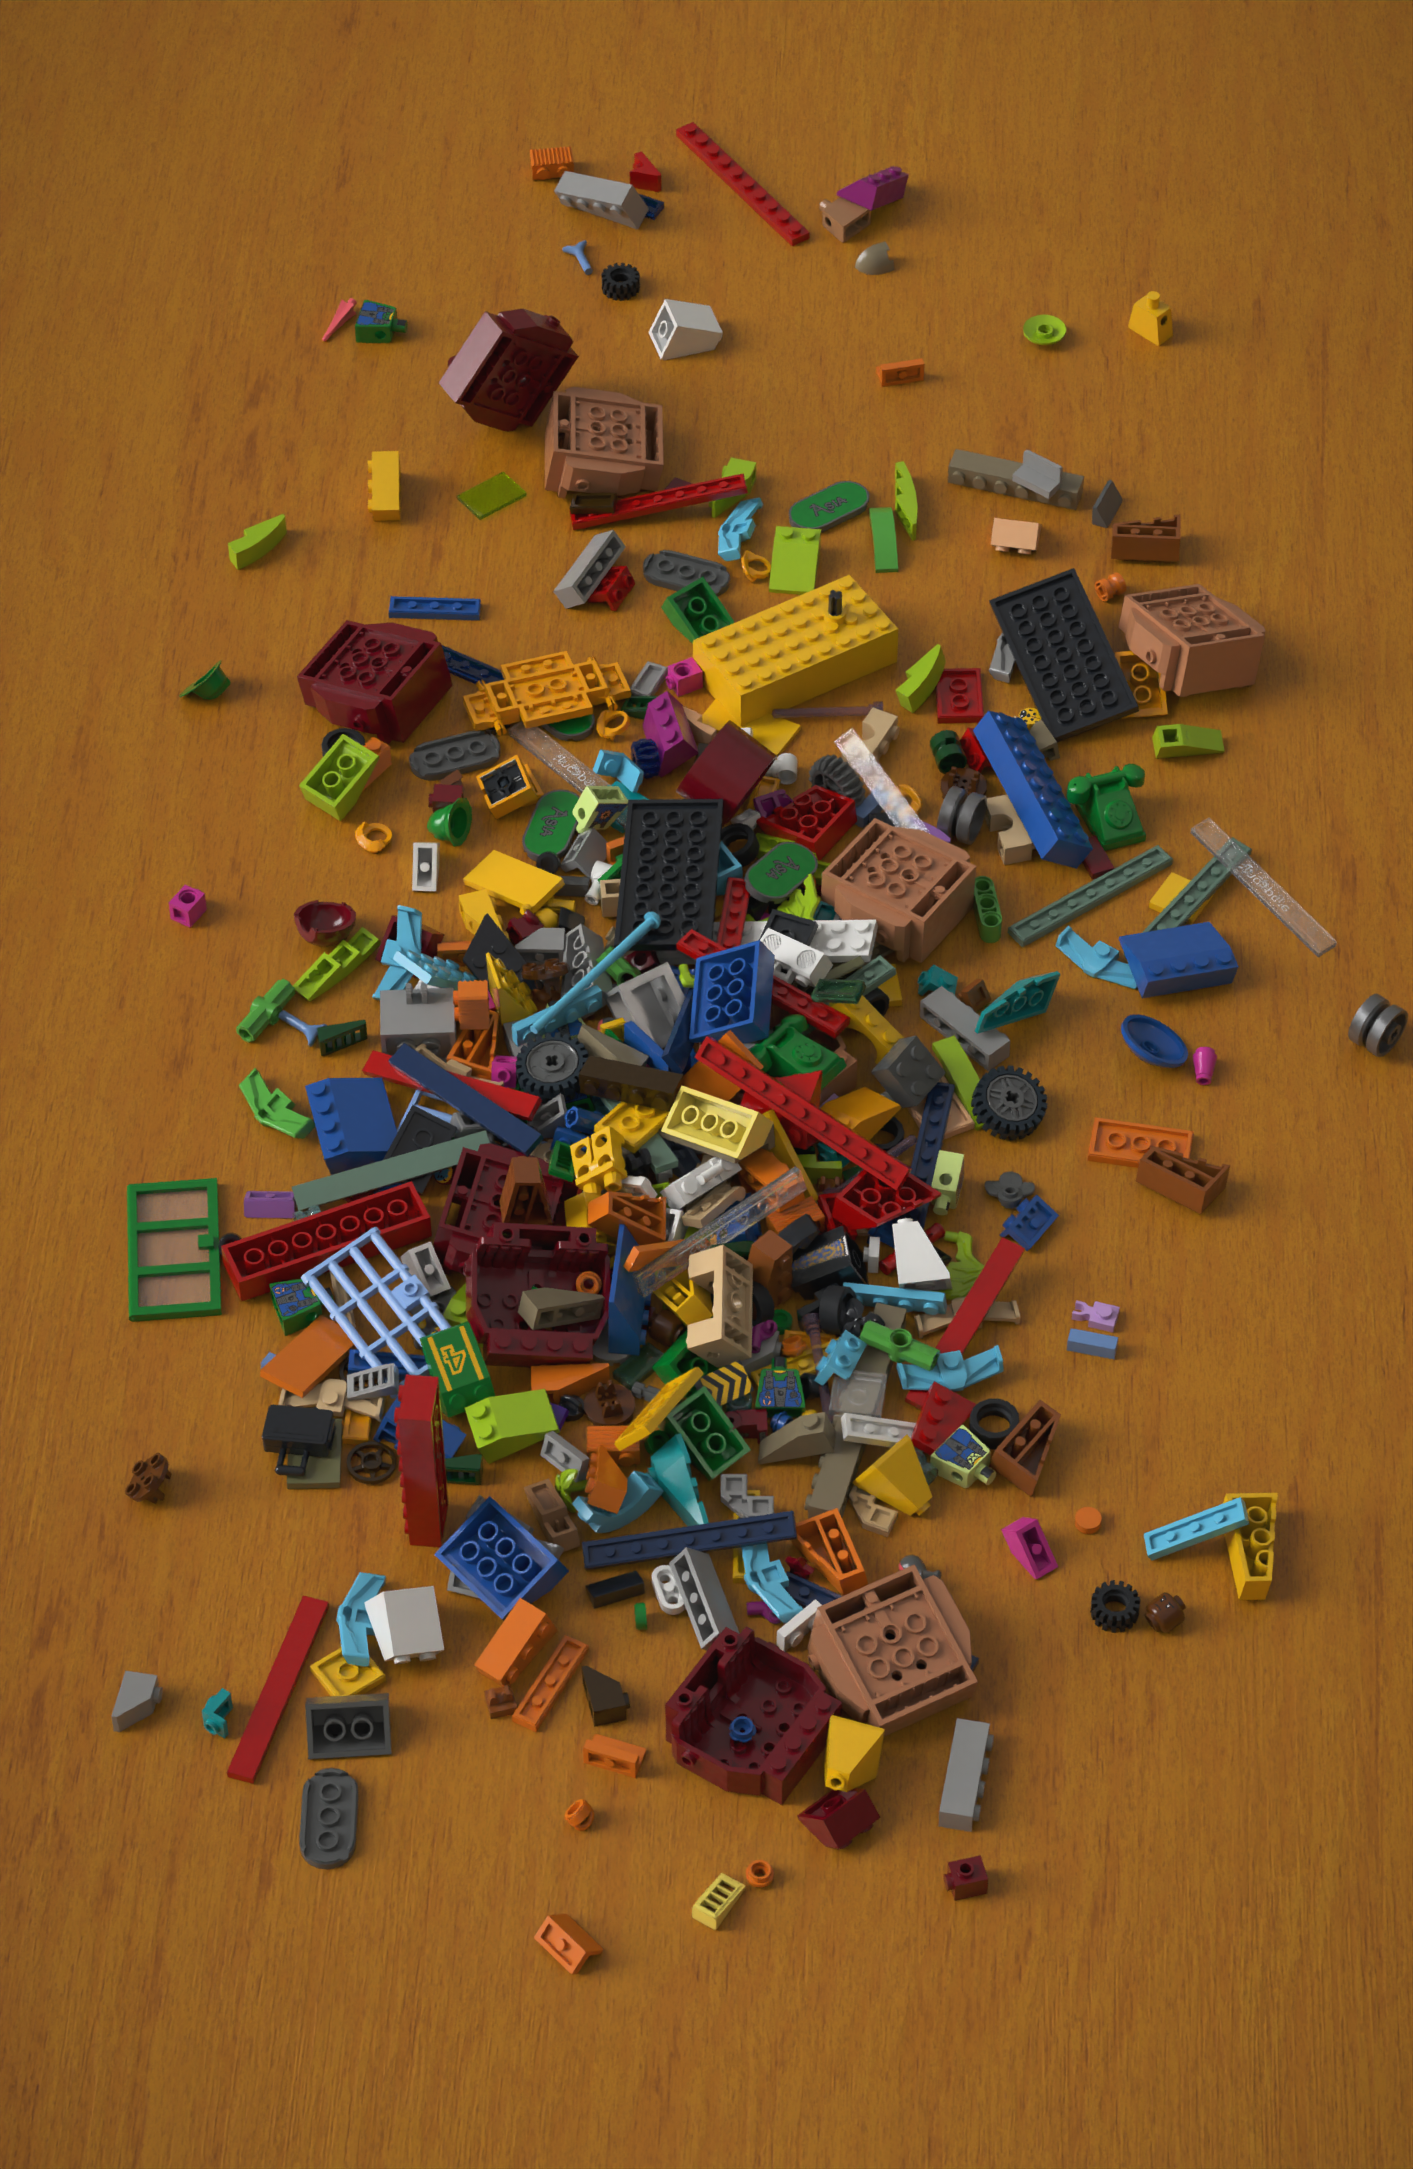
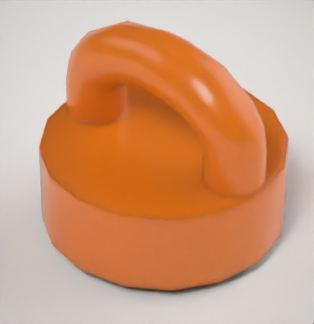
[564,1799,595,1831]

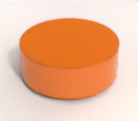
[1075,1507,1102,1534]

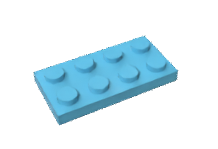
[393,950,477,990]

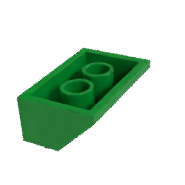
[652,1316,727,1398]

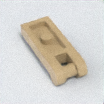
[681,1184,746,1229]

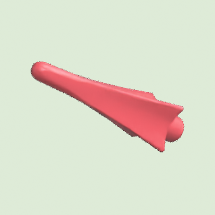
[322,298,357,342]

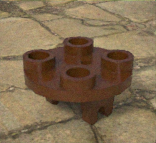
[940,766,987,799]
[521,958,570,994]
[583,1380,635,1426]
[125,1453,172,1504]

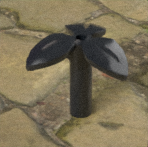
[842,1298,885,1337]

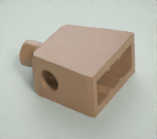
[819,197,871,243]

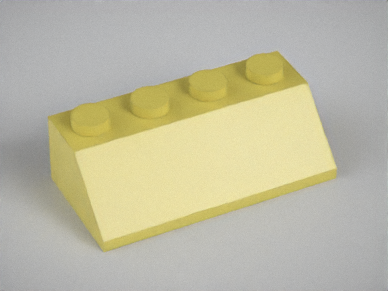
[661,1086,774,1160]

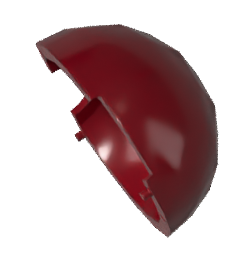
[294,900,356,947]

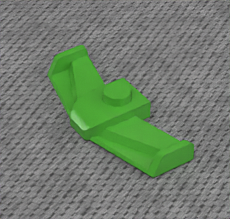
[239,1068,315,1139]

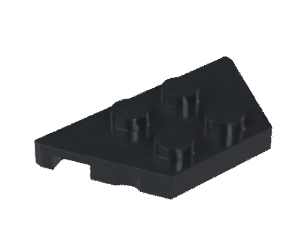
[463,913,544,998]

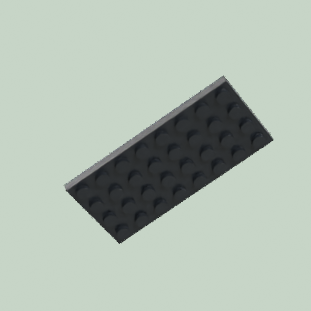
[989,568,1139,742]
[614,799,724,951]

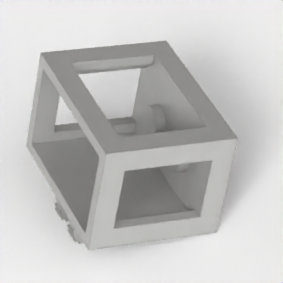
[603,962,685,1048]
[380,982,456,1063]

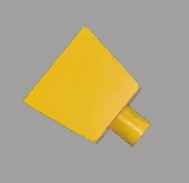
[1128,291,1173,346]

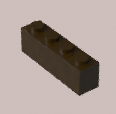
[579,1055,684,1112]

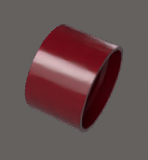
[676,720,777,827]

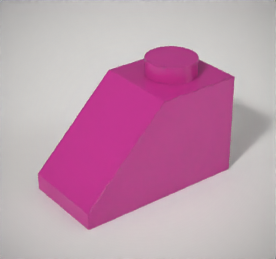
[1001,1517,1058,1579]

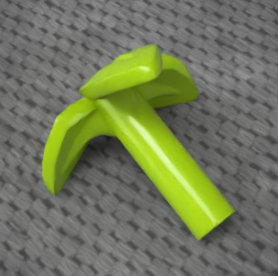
[555,1469,588,1513]

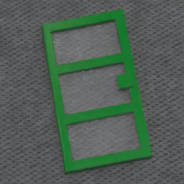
[127,1178,222,1322]

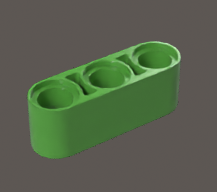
[973,876,1002,943]

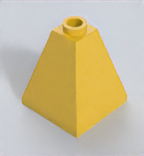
[852,1435,932,1516]
[823,1715,885,1792]

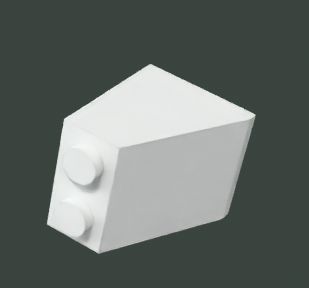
[649,299,723,360]
[892,1218,952,1291]
[365,1586,444,1664]

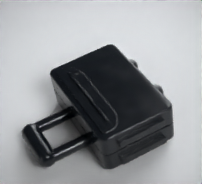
[262,1405,337,1477]

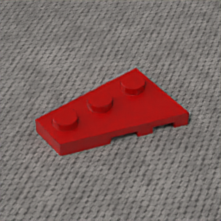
[911,1381,977,1455]

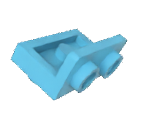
[814,1330,867,1386]

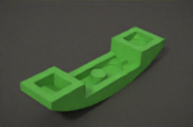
[869,507,898,573]

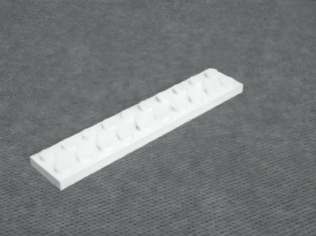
[656,920,878,965]

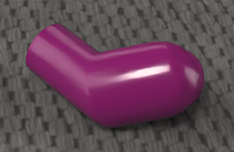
[752,1320,777,1354]
[746,1601,781,1624]

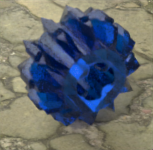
[630,738,661,779]

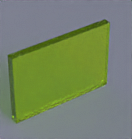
[457,472,527,520]

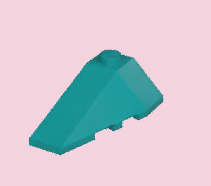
[975,971,1061,1034]
[647,1433,709,1526]

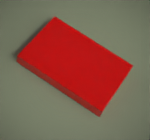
[935,668,984,724]

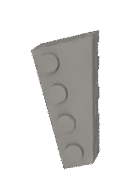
[554,171,649,230]
[561,924,613,1020]

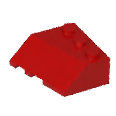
[756,785,857,861]
[740,1070,823,1149]
[831,1169,941,1230]

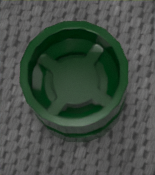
[930,730,967,774]

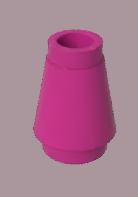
[1193,1047,1217,1085]

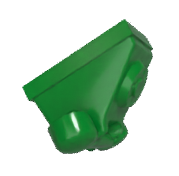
[1066,764,1146,851]
[749,1014,847,1090]
[644,1386,751,1481]

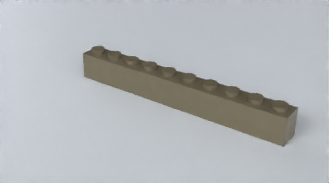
[804,1303,907,1519]

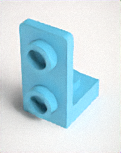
[593,749,644,793]

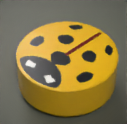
[1019,708,1041,730]

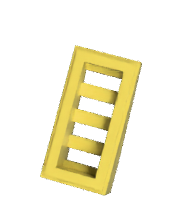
[692,1873,746,1930]

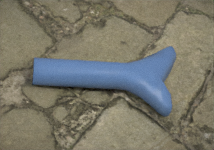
[562,241,593,275]
[279,1010,327,1047]

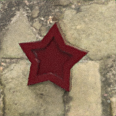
[785,1556,815,1580]

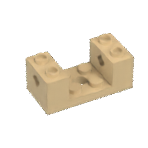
[686,1245,753,1368]

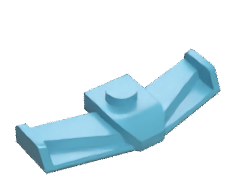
[718,497,763,561]
[372,905,422,1001]
[1055,925,1137,989]
[896,1345,1004,1392]
[741,1543,803,1623]
[336,1572,386,1667]

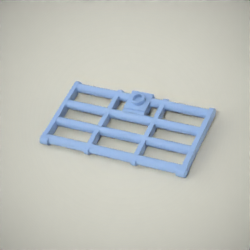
[301,1227,452,1398]

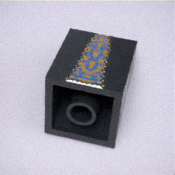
[791,1225,869,1300]

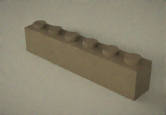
[948,449,1084,510]

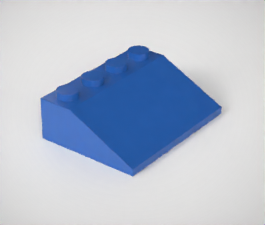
[1119,922,1238,998]
[689,940,775,1043]
[305,1078,398,1175]
[608,1224,654,1355]
[434,1496,569,1621]

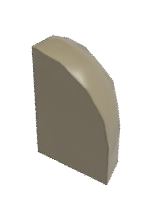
[855,241,894,275]
[1029,719,1060,760]

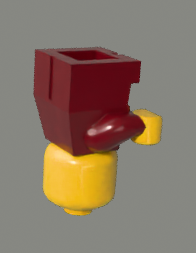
[505,903,558,946]

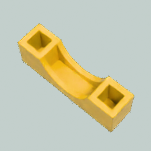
[828,986,904,1064]

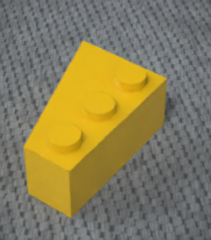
[368,451,401,521]
[652,1257,713,1327]

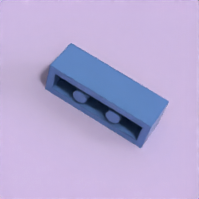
[855,787,890,828]
[1067,1328,1118,1359]

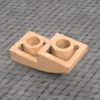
[683,706,716,744]

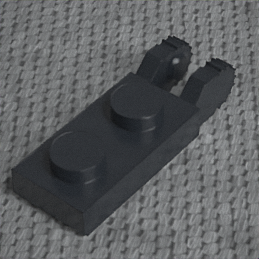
[625,1148,652,1179]

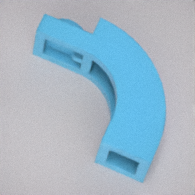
[572,1471,664,1533]

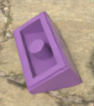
[244,1191,296,1218]

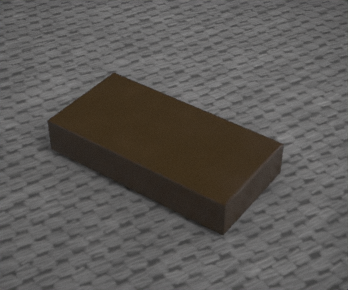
[570,493,618,514]

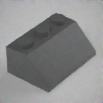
[305,1693,391,1759]

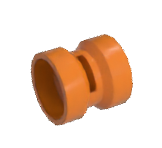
[1095,572,1126,602]

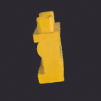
[570,1126,628,1196]

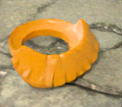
[741,550,771,582]
[596,710,630,741]
[887,784,923,819]
[355,821,392,853]

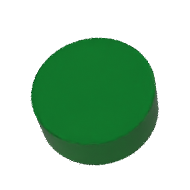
[773,1309,793,1335]
[634,1603,647,1630]

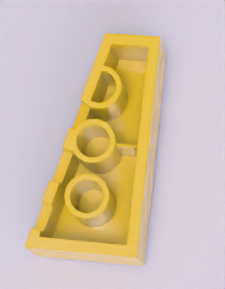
[1223,1493,1278,1600]

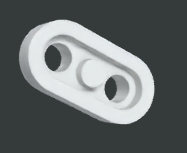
[652,1565,686,1615]

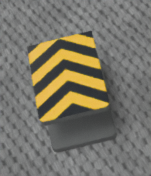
[694,1360,754,1406]

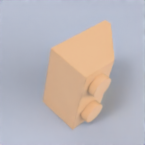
[991,518,1042,555]

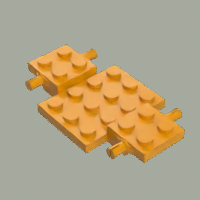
[463,651,631,736]

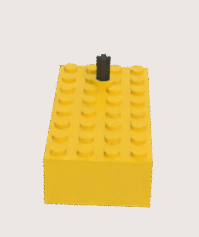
[693,575,898,726]

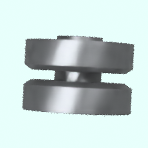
[937,786,987,845]
[1348,994,1408,1057]

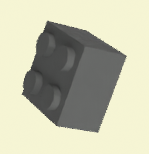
[871,1036,946,1109]

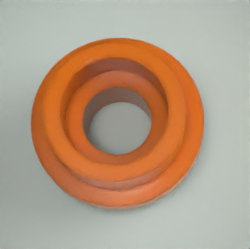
[576,1271,602,1294]
[781,1335,807,1357]
[746,1860,774,1888]

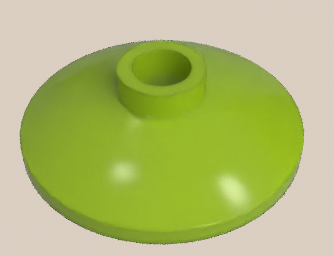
[1023,315,1066,345]

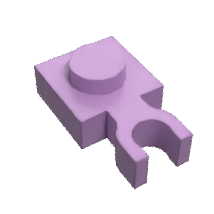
[1072,1300,1120,1333]

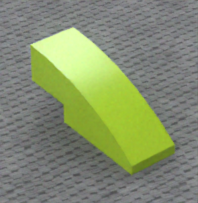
[228,514,287,570]
[896,644,946,713]

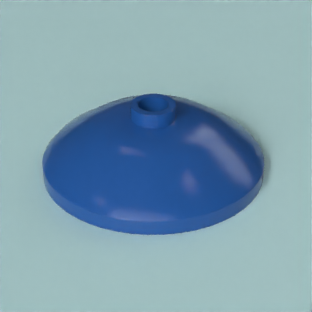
[1121,1014,1188,1068]

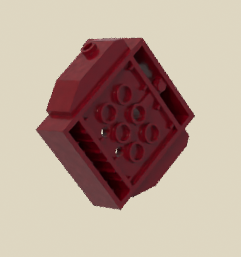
[439,309,579,432]
[297,620,453,745]
[433,1143,583,1275]
[463,1222,613,1368]
[665,1626,842,1805]

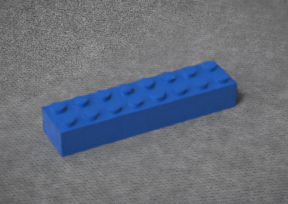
[973,710,1093,869]

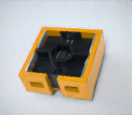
[476,755,538,819]

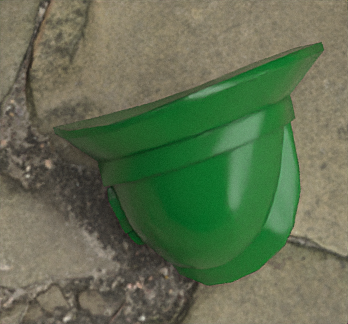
[427,798,472,847]

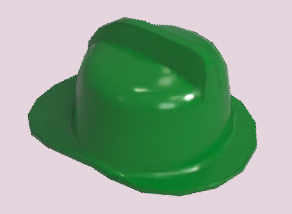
[179,660,231,700]

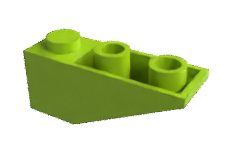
[709,457,756,518]
[1152,724,1225,759]

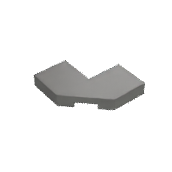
[721,1474,774,1518]

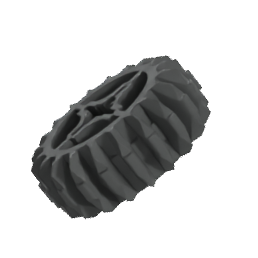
[809,754,866,807]

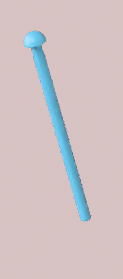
[530,912,661,1034]

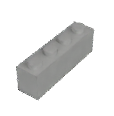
[553,530,626,608]
[920,986,1010,1071]
[669,1547,740,1650]
[938,1718,994,1832]

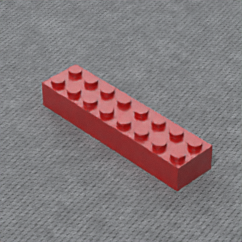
[221,1181,432,1302]
[394,1374,449,1548]

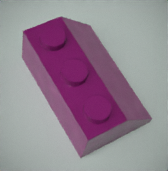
[837,166,909,210]
[642,691,699,778]

